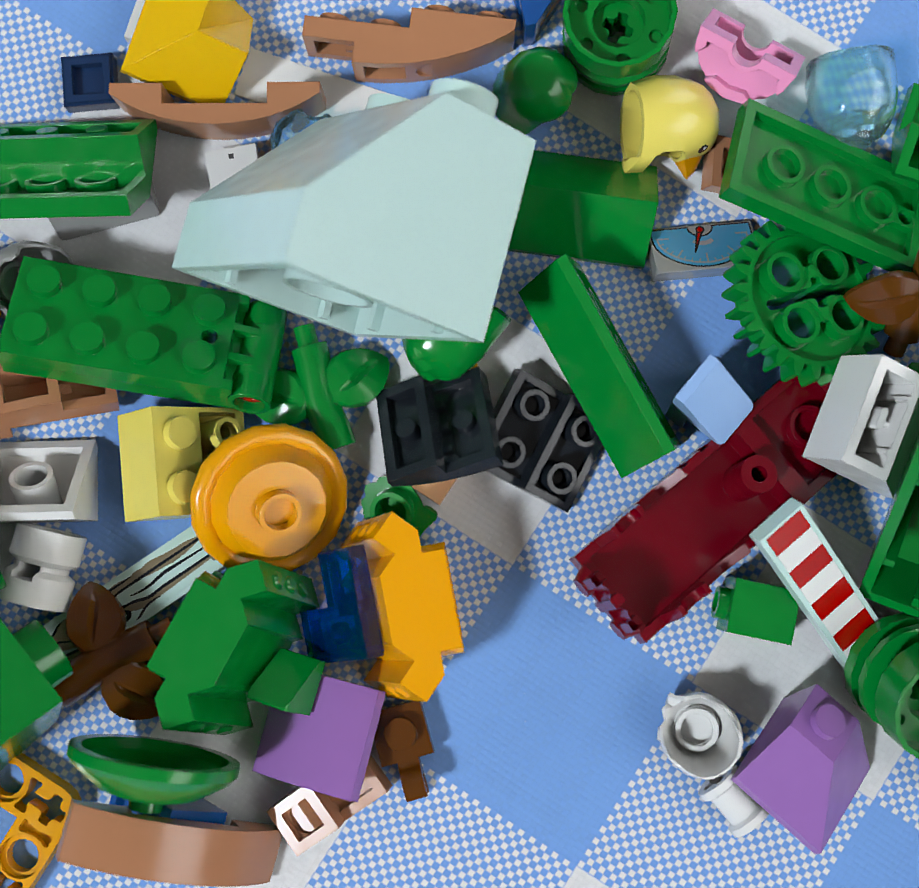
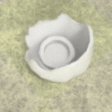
[657,692,744,780]

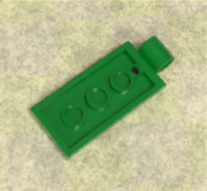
[718,98,919,272]

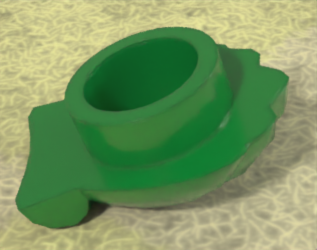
[361,476,438,537]

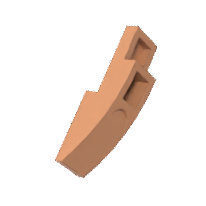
[302,5,516,83]
[0,364,120,439]

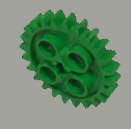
[721,220,885,387]

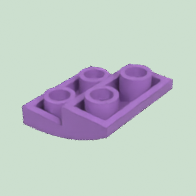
[252,675,386,802]

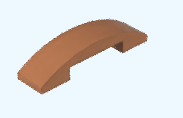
[109,81,326,140]
[55,799,282,887]

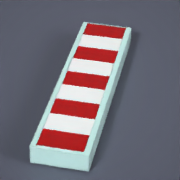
[749,498,879,670]

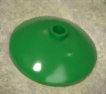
[67,734,240,814]

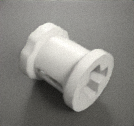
[698,764,769,838]

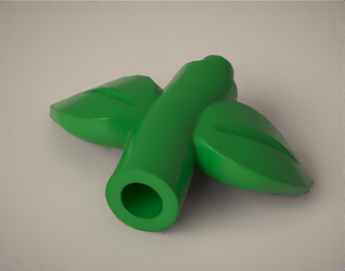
[256,323,390,450]

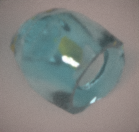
[805,45,898,149]

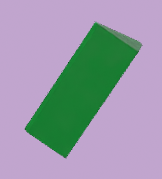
[508,150,659,269]
[518,254,681,478]

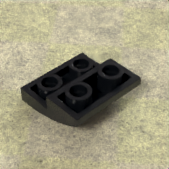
[486,369,603,513]

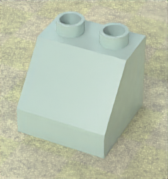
[171,78,536,342]

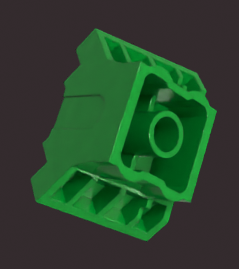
[146,559,320,735]

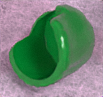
[492,46,578,135]

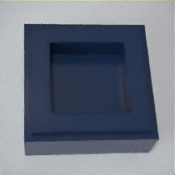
[61,53,120,113]

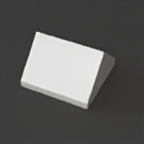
[0,440,98,524]

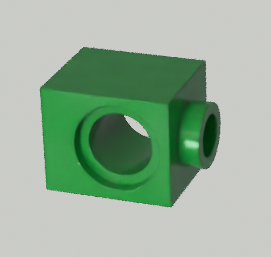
[711,577,799,646]

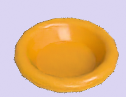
[190,423,347,571]

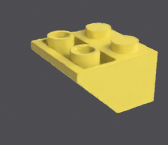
[117,406,245,522]

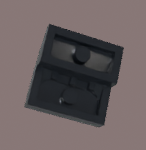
[376,366,504,487]

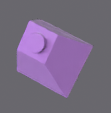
[731,684,870,854]

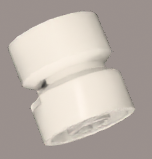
[0,522,87,612]

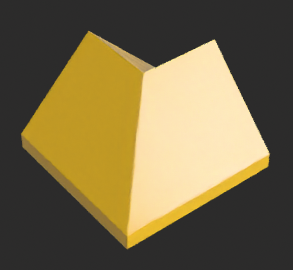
[120,0,253,103]

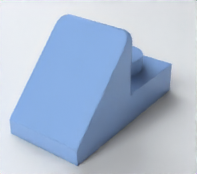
[665,354,753,445]

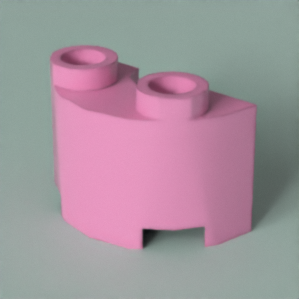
[695,8,805,104]

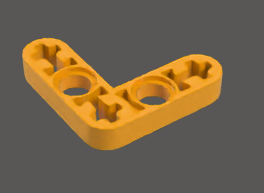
[0,753,82,888]

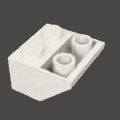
[802,354,919,498]

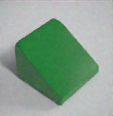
[246,648,326,716]

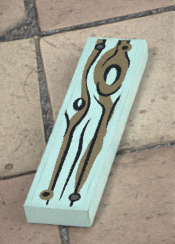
[43,526,226,661]

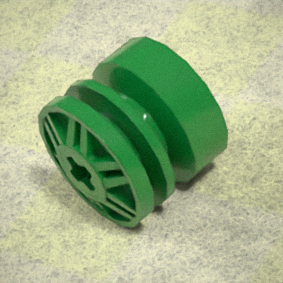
[562,0,678,96]
[844,612,919,759]

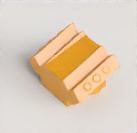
[340,512,464,702]

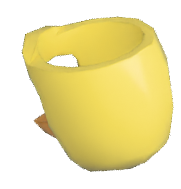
[619,75,720,180]

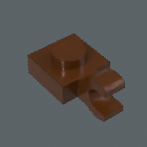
[374,700,435,802]

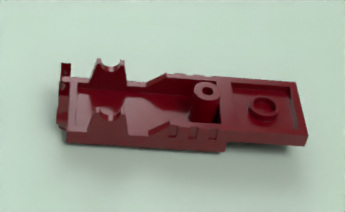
[569,376,837,644]

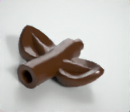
[843,249,919,358]
[54,581,172,720]

